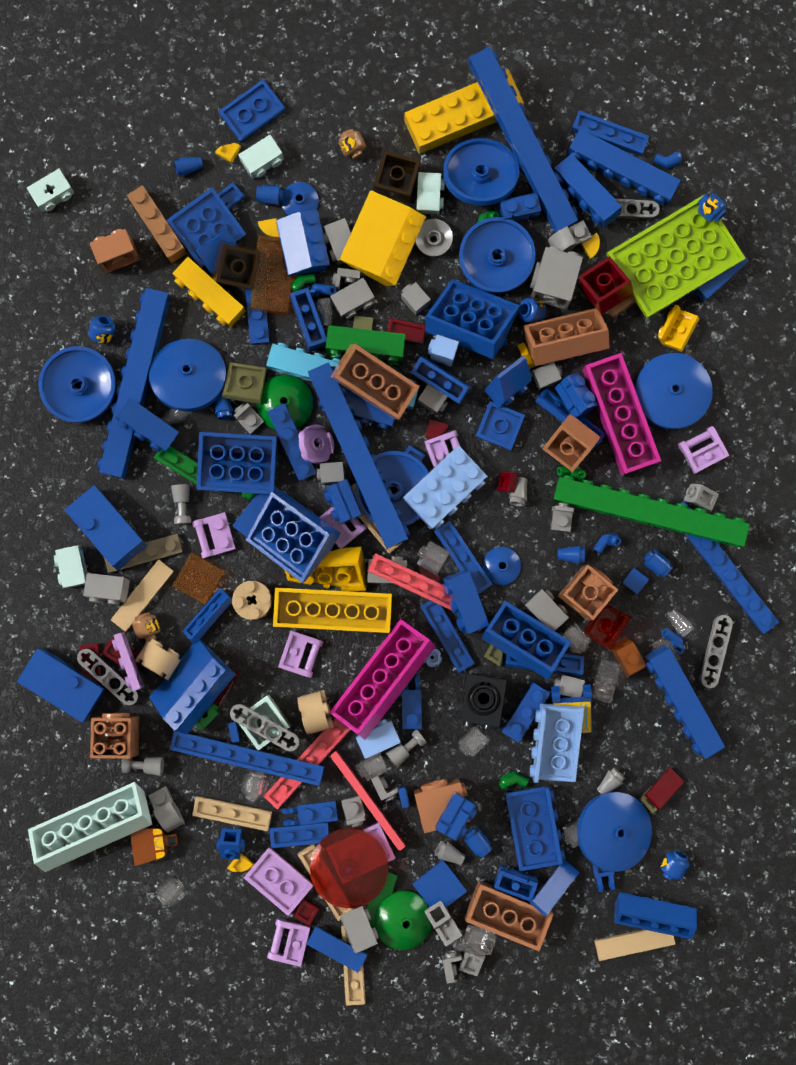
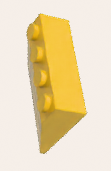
[339,191,426,286]

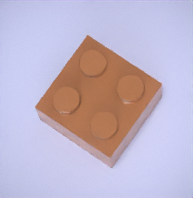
[90,229,140,274]
[542,414,600,472]

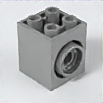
[530,246,583,310]

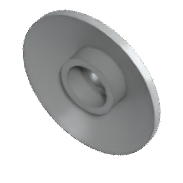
[415,219,453,256]

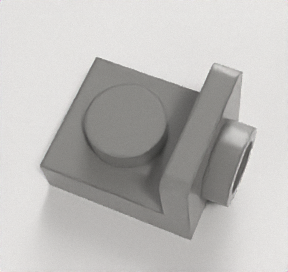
[332,268,361,291]
[234,403,264,434]
[684,484,719,511]
[551,503,574,532]
[371,774,399,801]
[341,795,366,827]
[459,940,486,976]
[442,950,462,984]

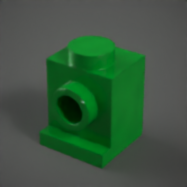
[195,702,220,731]

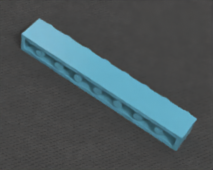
[266,343,420,410]

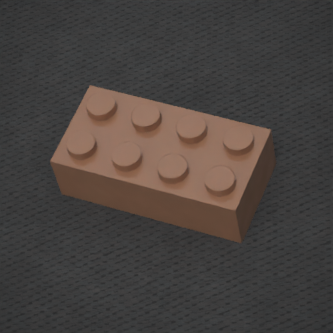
[524,308,609,366]
[330,344,420,420]
[465,880,554,951]

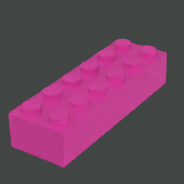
[582,353,661,476]
[329,619,436,740]

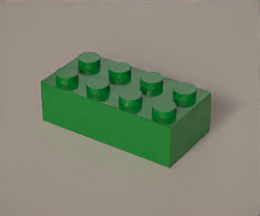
[326,325,405,366]

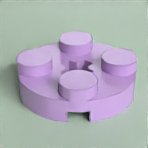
[298,424,334,463]

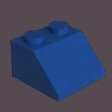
[484,355,532,408]

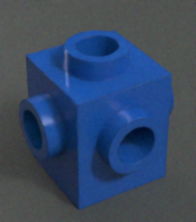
[216,828,245,860]

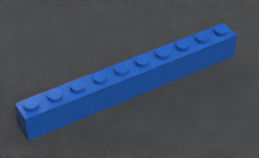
[467,46,578,233]
[98,288,171,479]
[307,362,410,549]

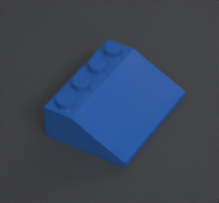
[425,279,520,359]
[197,431,279,494]
[246,491,341,583]
[149,639,236,735]

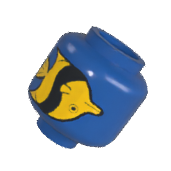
[698,193,727,223]
[518,298,546,323]
[88,315,115,344]
[660,850,690,881]

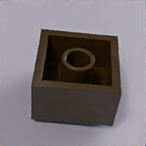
[374,150,421,203]
[212,240,261,290]

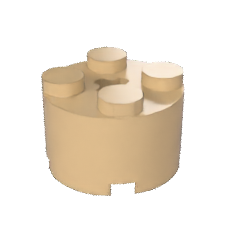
[232,581,273,620]
[135,639,181,681]
[297,690,334,734]

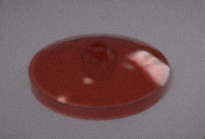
[310,828,388,908]

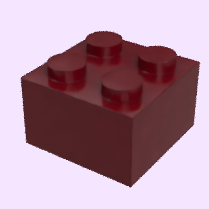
[578,256,634,315]

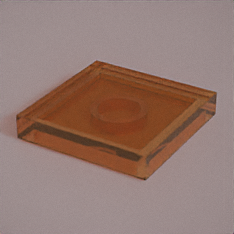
[172,553,225,605]

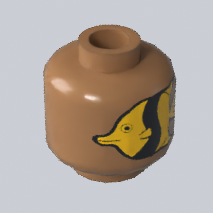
[338,129,366,159]
[132,612,161,642]

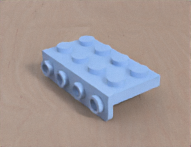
[403,445,487,529]
[530,704,584,783]

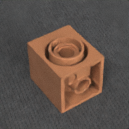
[558,565,618,621]
[90,713,140,759]
[414,778,470,833]

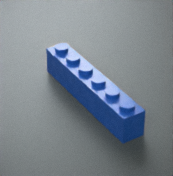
[567,129,681,205]
[644,645,725,759]

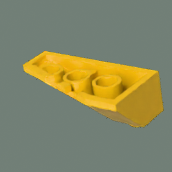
[284,547,366,592]

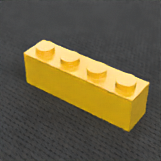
[172,257,246,328]

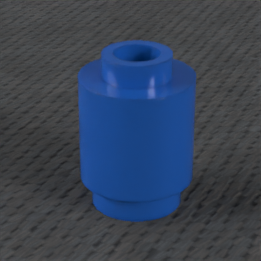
[256,185,284,205]
[643,550,673,577]
[464,827,492,858]

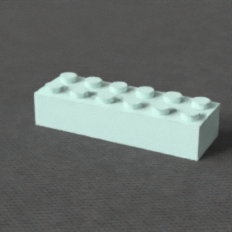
[28,782,152,872]

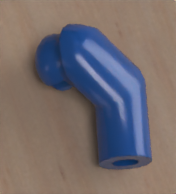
[653,152,682,169]
[310,284,337,297]
[593,533,621,554]
[662,628,685,655]

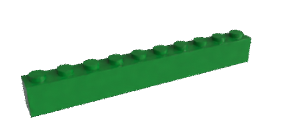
[553,475,750,548]

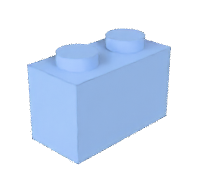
[428,335,459,367]
[356,719,401,759]

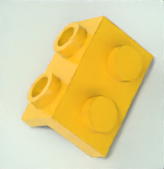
[658,305,699,352]

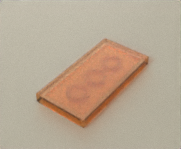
[250,235,292,315]

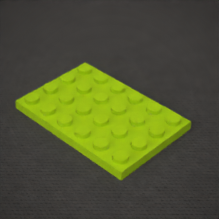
[606,194,746,319]

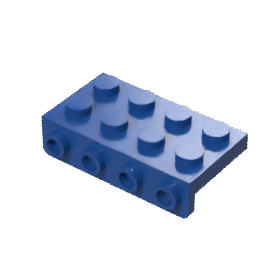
[505,786,565,871]

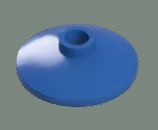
[281,182,319,216]
[483,547,521,585]

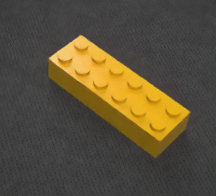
[404,69,524,154]
[273,588,392,633]

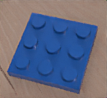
[166,187,246,268]

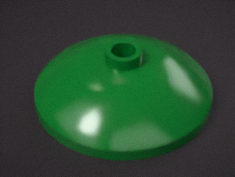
[257,375,314,430]
[374,891,432,950]

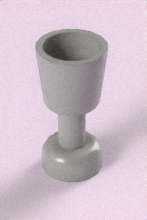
[171,484,191,524]
[386,729,427,768]
[122,757,164,776]

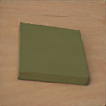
[222,362,267,404]

